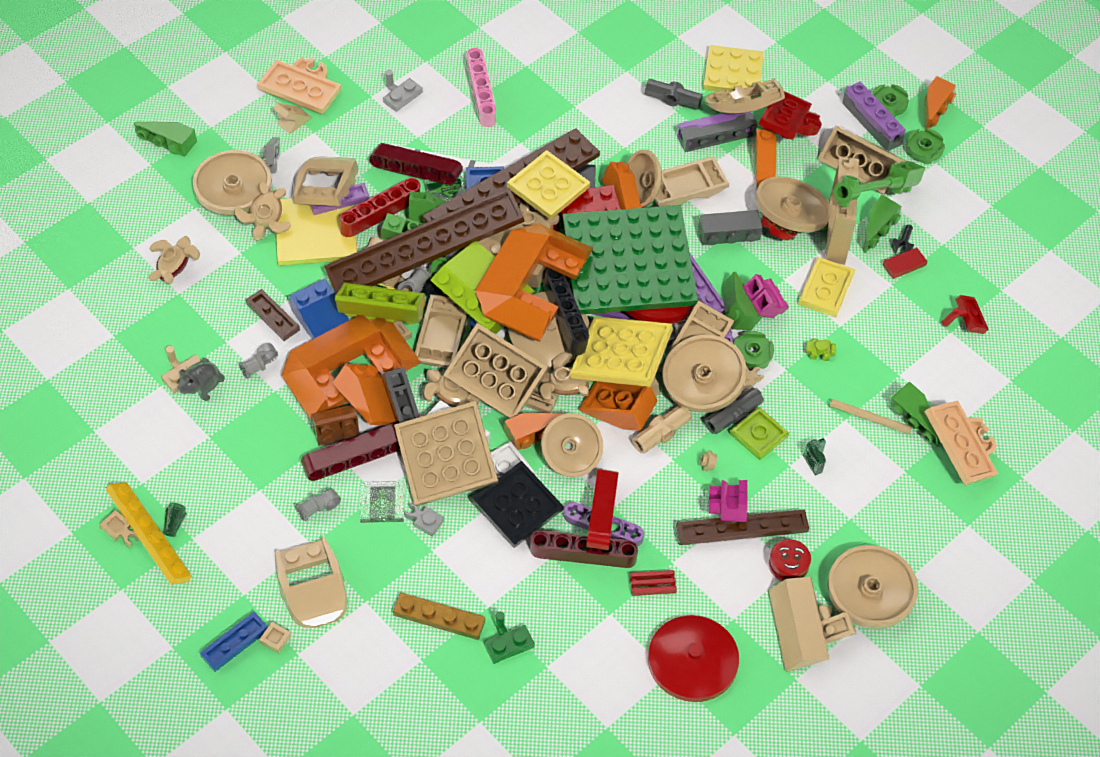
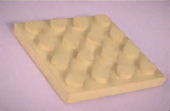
[394,401,499,506]

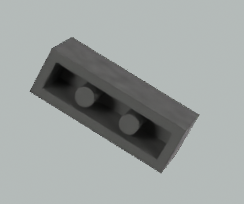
[698,210,762,245]

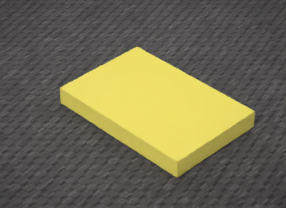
[798,257,855,318]

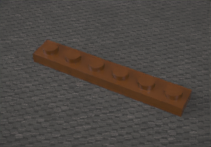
[676,509,809,545]

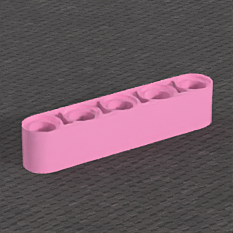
[467,48,496,127]

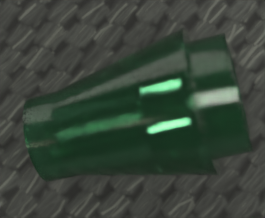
[163,503,187,537]

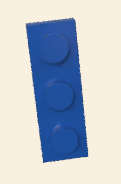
[200,612,268,672]

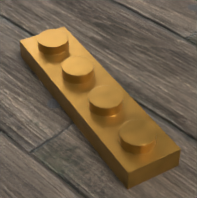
[393,592,486,640]

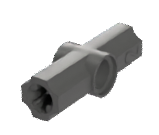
[645,79,703,109]
[705,387,764,435]

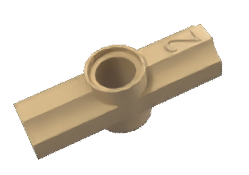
[632,406,692,454]

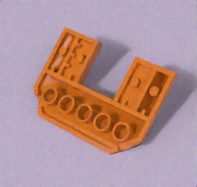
[475,223,593,342]
[281,315,421,421]

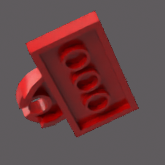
[758,91,822,140]

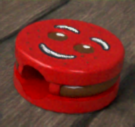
[769,539,811,581]

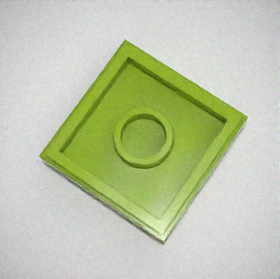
[730,407,789,460]

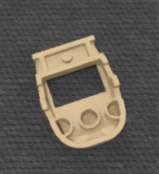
[705,78,785,113]
[294,156,359,206]
[275,536,348,628]

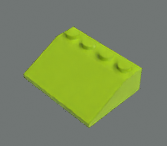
[431,241,535,334]

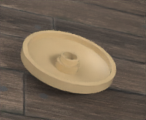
[193,150,272,215]
[755,177,831,232]
[508,292,590,370]
[663,335,747,412]
[828,545,918,629]

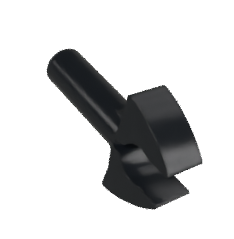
[892,224,914,255]

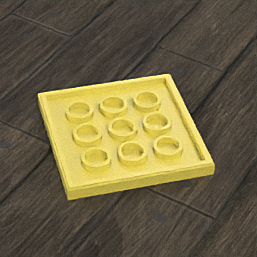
[276,198,357,266]
[570,316,673,387]

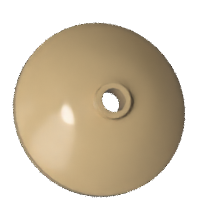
[627,149,662,208]
[541,413,603,477]

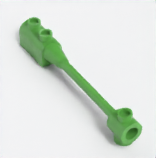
[833,161,926,207]

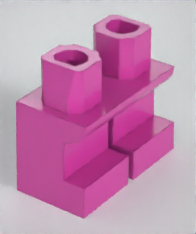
[743,274,789,319]
[709,480,748,522]

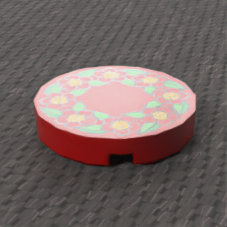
[761,214,798,241]

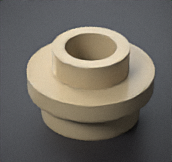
[700,450,717,471]

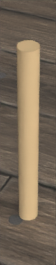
[830,399,912,434]

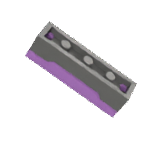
[842,81,906,151]
[677,111,757,152]

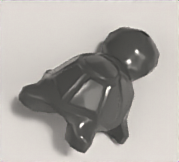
[179,358,225,401]

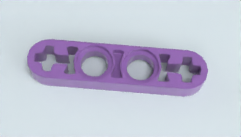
[564,502,644,546]

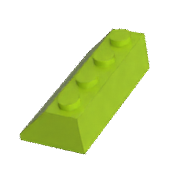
[335,283,425,324]

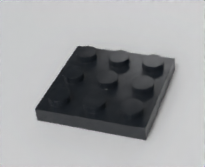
[472,461,564,548]

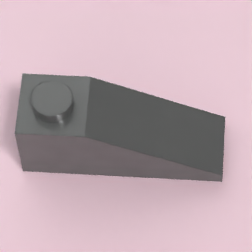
[382,367,420,424]

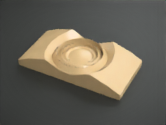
[654,156,729,207]
[415,294,468,368]
[657,301,734,374]

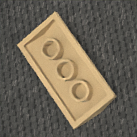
[769,577,830,672]

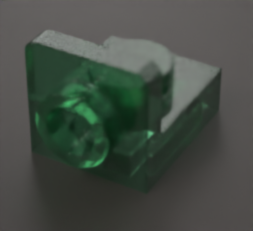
[803,438,826,475]

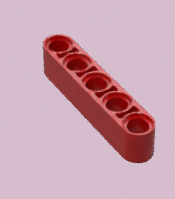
[340,178,421,237]
[586,469,619,550]

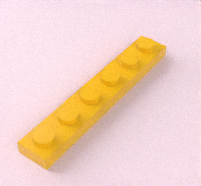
[106,482,192,585]

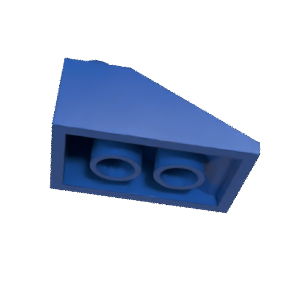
[289,278,349,339]

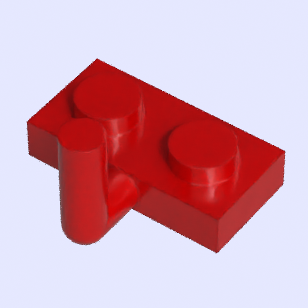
[941,295,989,334]

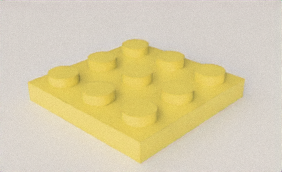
[703,45,764,92]
[507,150,590,220]

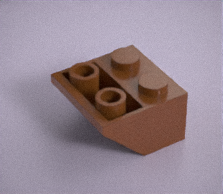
[311,405,359,446]

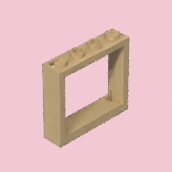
[825,157,859,265]

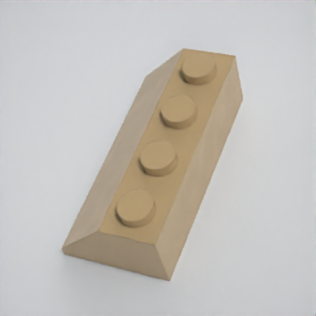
[818,125,907,194]

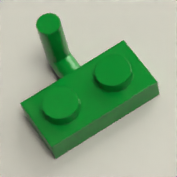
[484,611,535,664]

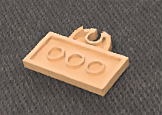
[257,57,342,114]
[924,401,998,485]

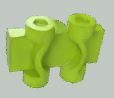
[806,338,836,361]

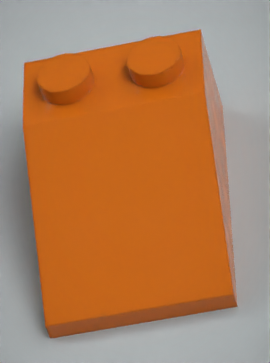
[332,364,398,425]
[579,381,658,431]

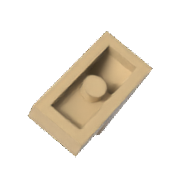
[273,102,311,133]

